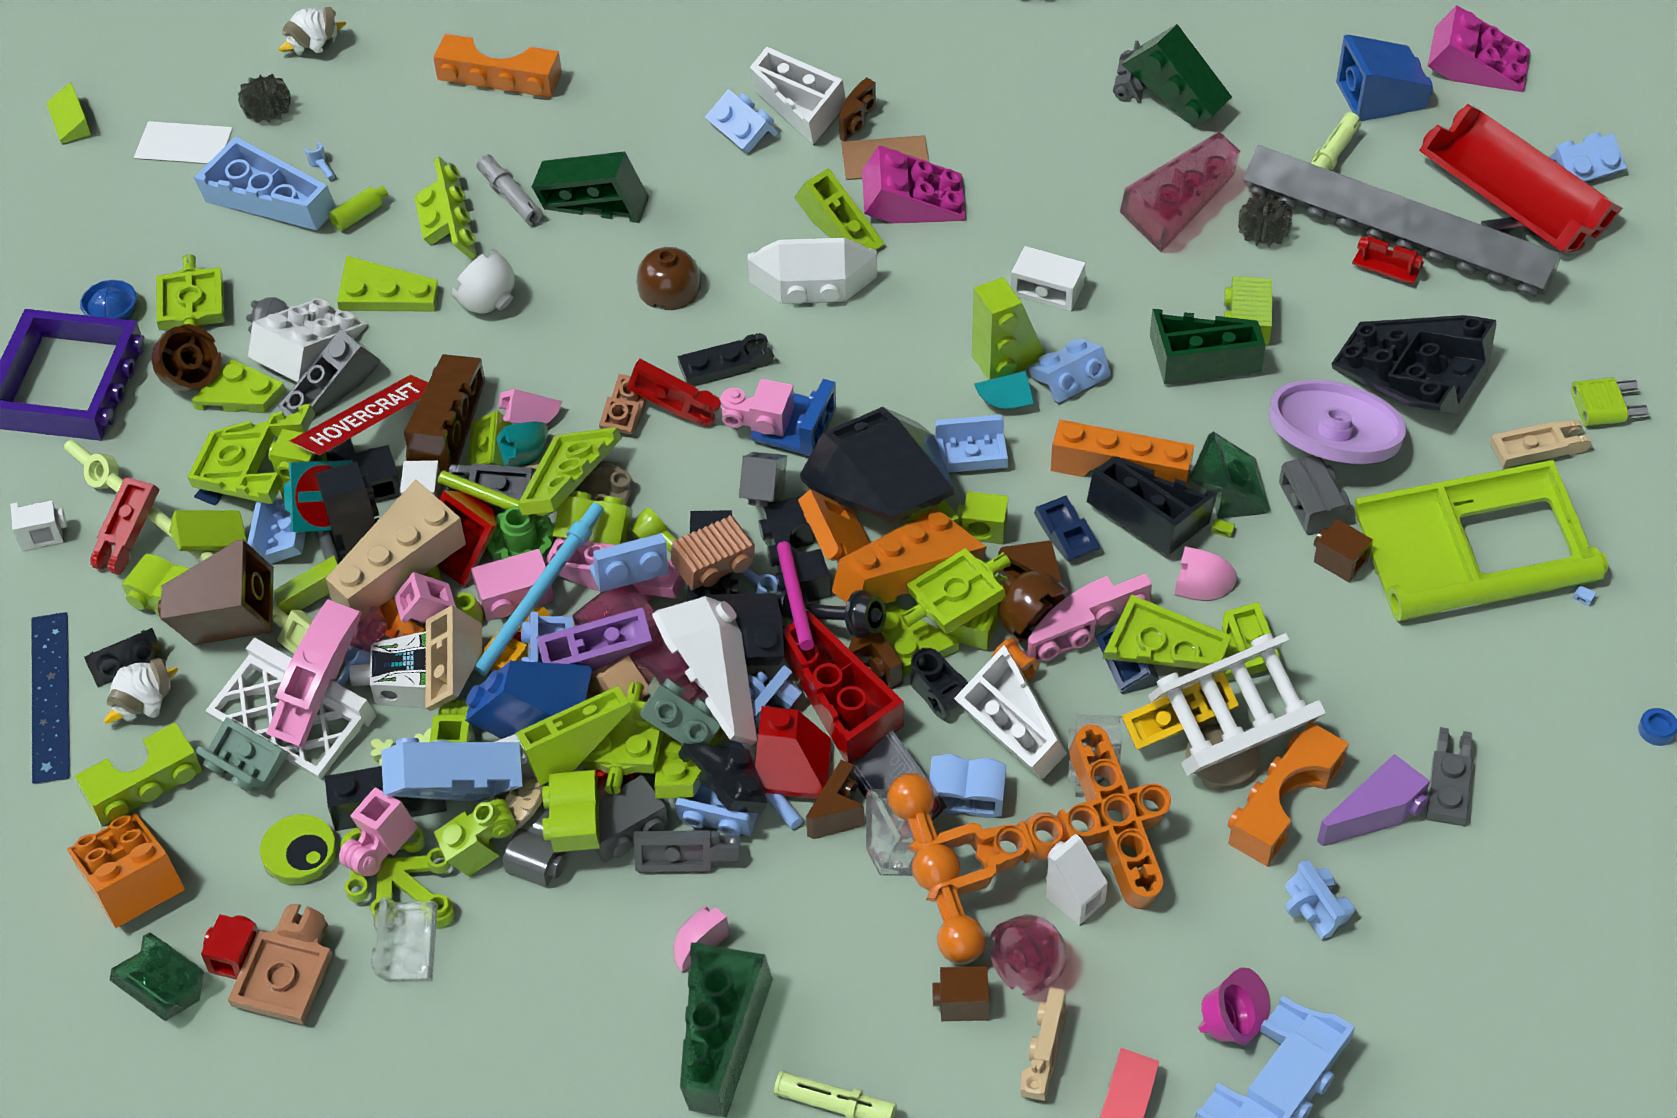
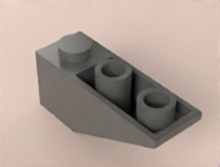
[278,329,381,417]

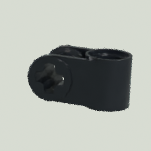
[910,648,968,719]

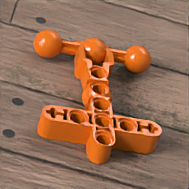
[887,724,1171,964]

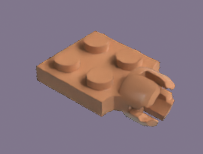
[228,904,333,1025]

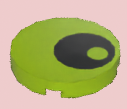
[259,814,337,885]

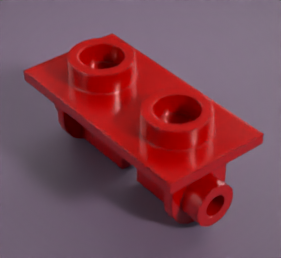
[1352,235,1424,285]

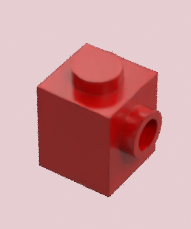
[201,914,258,980]

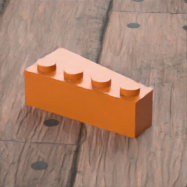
[832,508,987,604]

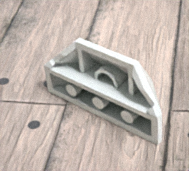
[748,238,877,304]

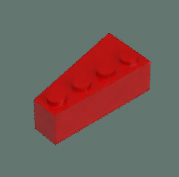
[783,611,904,764]

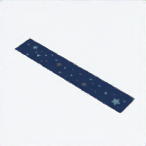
[31,612,69,784]

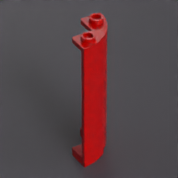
[1419,104,1623,253]

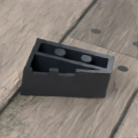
[1086,456,1217,556]
[315,461,379,561]

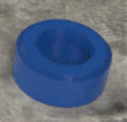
[1638,708,1677,746]

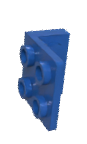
[751,379,836,456]

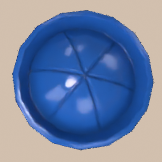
[80,280,137,320]

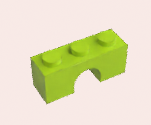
[74,722,202,826]

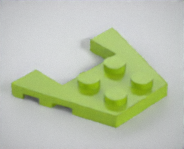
[187,404,315,504]

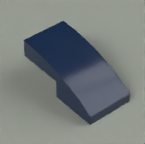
[1034,495,1100,562]

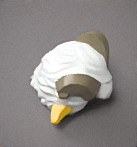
[278,7,346,56]
[104,658,178,724]

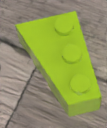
[972,277,1045,380]

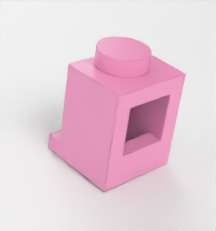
[394,572,456,623]

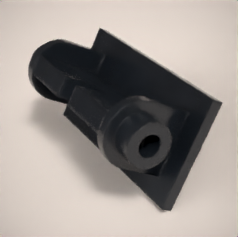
[84,628,165,687]

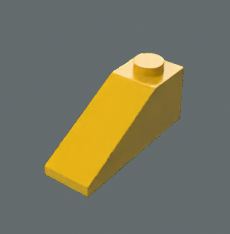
[1121,672,1239,750]

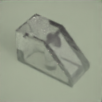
[866,789,916,876]

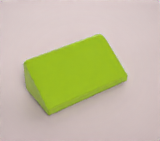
[46,82,91,144]
[467,410,512,466]
[169,510,247,551]
[273,555,339,616]

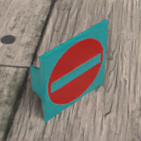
[284,460,352,532]

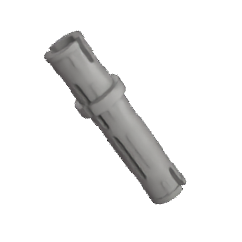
[476,154,543,226]

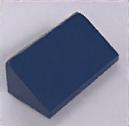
[1095,623,1160,694]

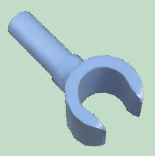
[305,142,335,181]
[742,568,778,594]
[336,647,371,686]

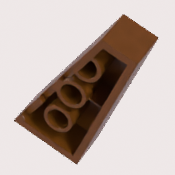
[404,354,485,473]

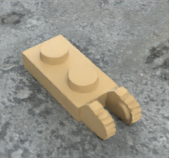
[1490,419,1592,469]

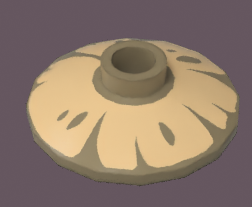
[493,777,546,838]

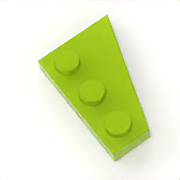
[337,255,439,312]
[1102,594,1232,669]
[655,727,728,799]

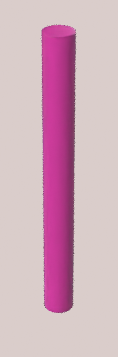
[777,541,814,651]

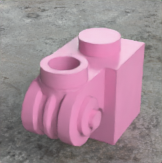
[721,379,794,437]
[339,788,418,877]

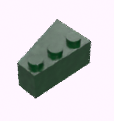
[1121,24,1232,127]
[531,151,649,223]
[1150,308,1266,384]

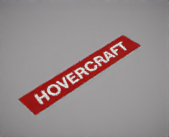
[289,374,428,455]

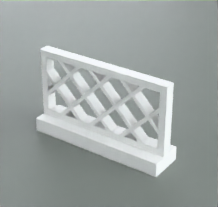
[206,637,376,780]

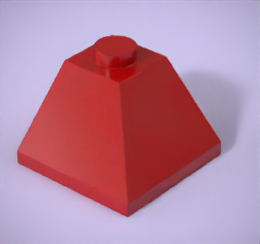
[438,491,497,586]
[754,706,831,799]

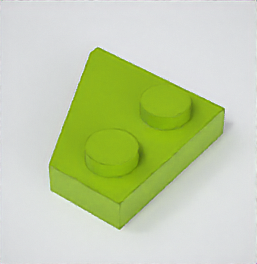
[191,358,286,413]
[1221,601,1281,681]
[881,605,959,676]

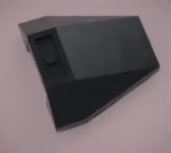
[1331,315,1497,415]
[800,407,955,522]

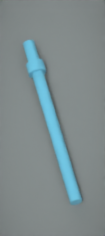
[474,503,604,676]

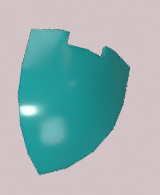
[974,371,1034,409]
[496,421,548,467]

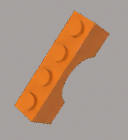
[433,34,562,98]
[1050,419,1194,488]
[1227,721,1349,867]

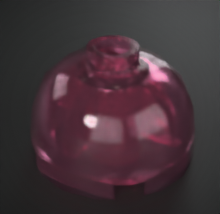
[990,914,1067,997]

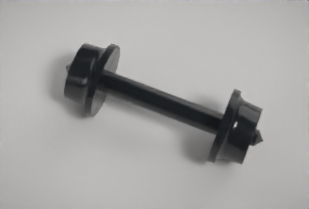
[776,589,886,638]

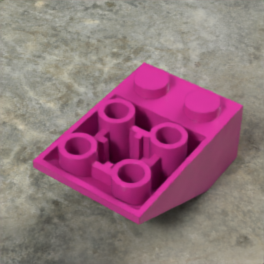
[1428,5,1530,92]
[862,145,965,223]

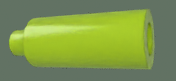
[328,185,388,232]

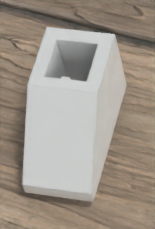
[1046,834,1108,926]

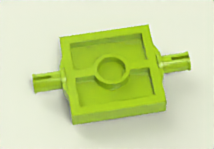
[156,254,225,331]
[900,548,1011,635]
[581,681,664,794]

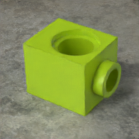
[957,491,1009,544]

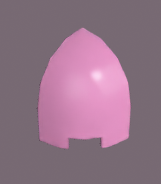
[499,389,562,424]
[1174,546,1238,601]
[673,905,729,972]

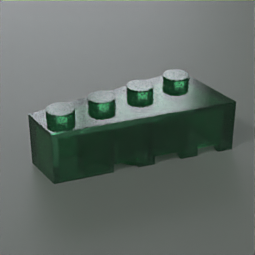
[680,942,773,1118]

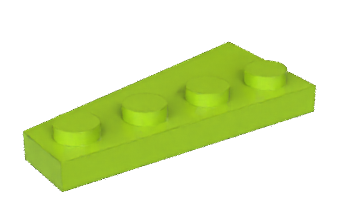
[518,427,622,516]

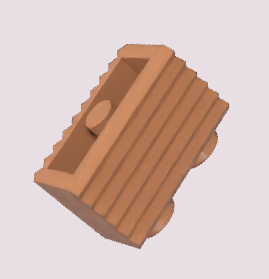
[670,515,755,590]

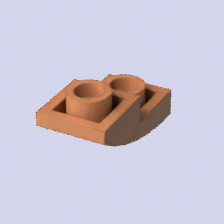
[599,374,647,434]

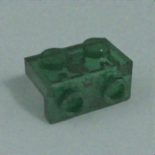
[109,932,204,1021]

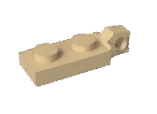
[1020,987,1068,1101]

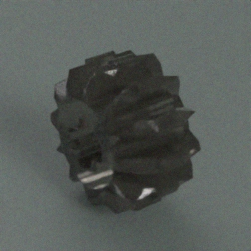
[238,74,291,123]
[1238,194,1293,248]

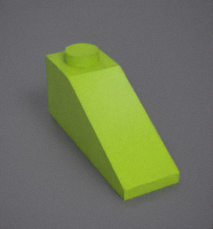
[794,167,885,250]
[516,686,632,786]

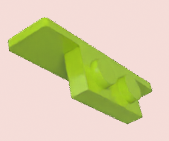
[414,156,477,260]

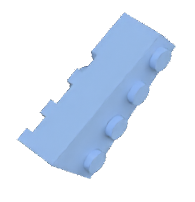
[194,136,336,230]

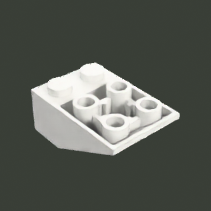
[248,299,367,382]

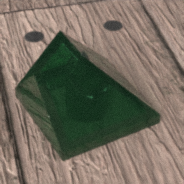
[1189,431,1271,519]

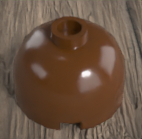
[636,247,701,311]
[151,324,222,392]
[998,571,1068,642]

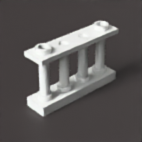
[1148,633,1326,776]

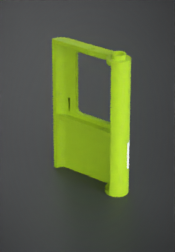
[1355,460,1608,621]

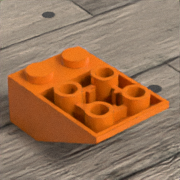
[67,812,185,929]

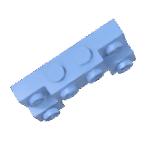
[1195,996,1355,1118]

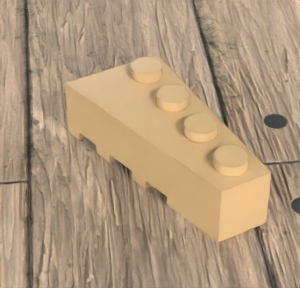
[326,479,466,621]

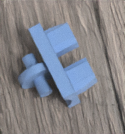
[747,665,802,729]
[1285,860,1355,940]

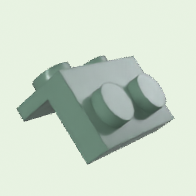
[640,677,721,745]
[195,717,289,792]

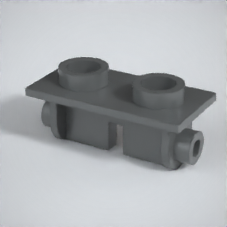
[1113,40,1146,103]

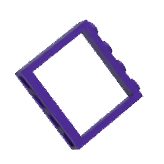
[0,309,145,441]

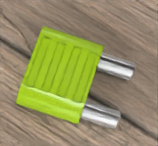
[1571,377,1648,427]

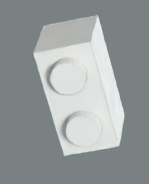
[1011,246,1086,311]

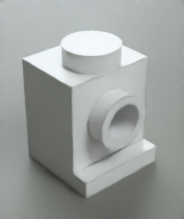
[10,500,67,551]

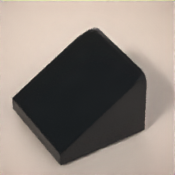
[1481,217,1524,239]

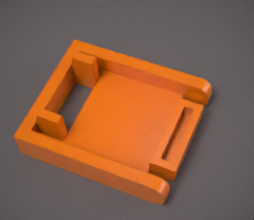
[798,489,869,563]

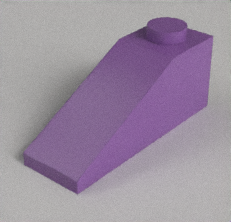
[536,607,653,672]
[1317,754,1430,846]

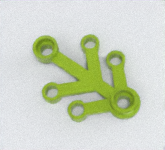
[341,828,455,929]

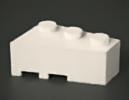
[750,47,846,146]
[954,645,1067,780]

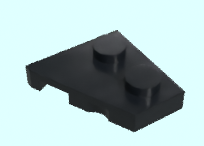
[678,743,768,814]

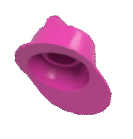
[1198,967,1270,1045]

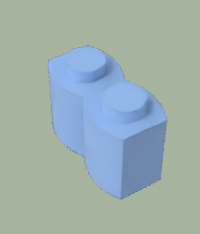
[929,754,1006,818]

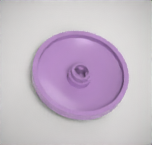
[1268,380,1406,464]

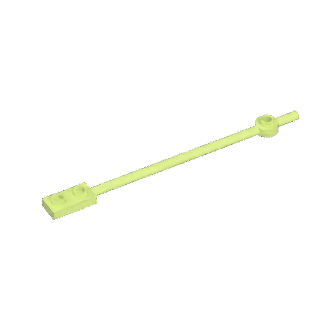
[64,439,313,654]

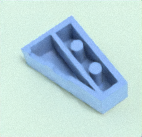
[381,738,523,802]

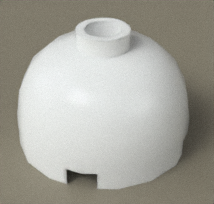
[451,249,515,314]

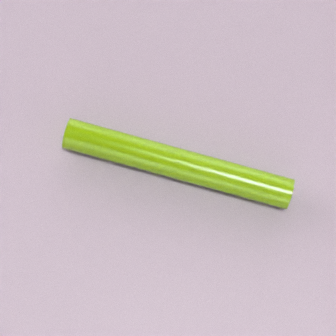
[438,470,535,516]

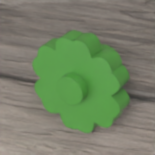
[486,506,556,562]

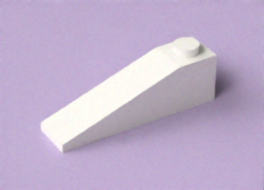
[652,596,757,746]

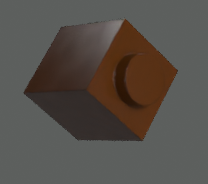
[1313,519,1373,583]
[932,966,989,1022]

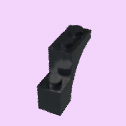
[326,438,401,503]

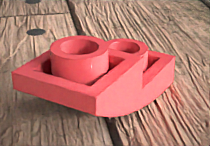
[1099,1048,1159,1118]

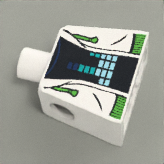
[350,631,426,708]

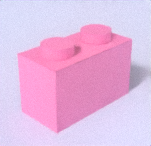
[471,549,554,621]

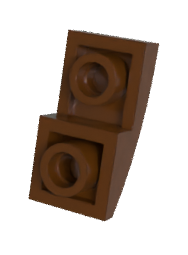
[839,77,876,142]

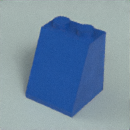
[1336,34,1433,121]
[465,660,592,739]

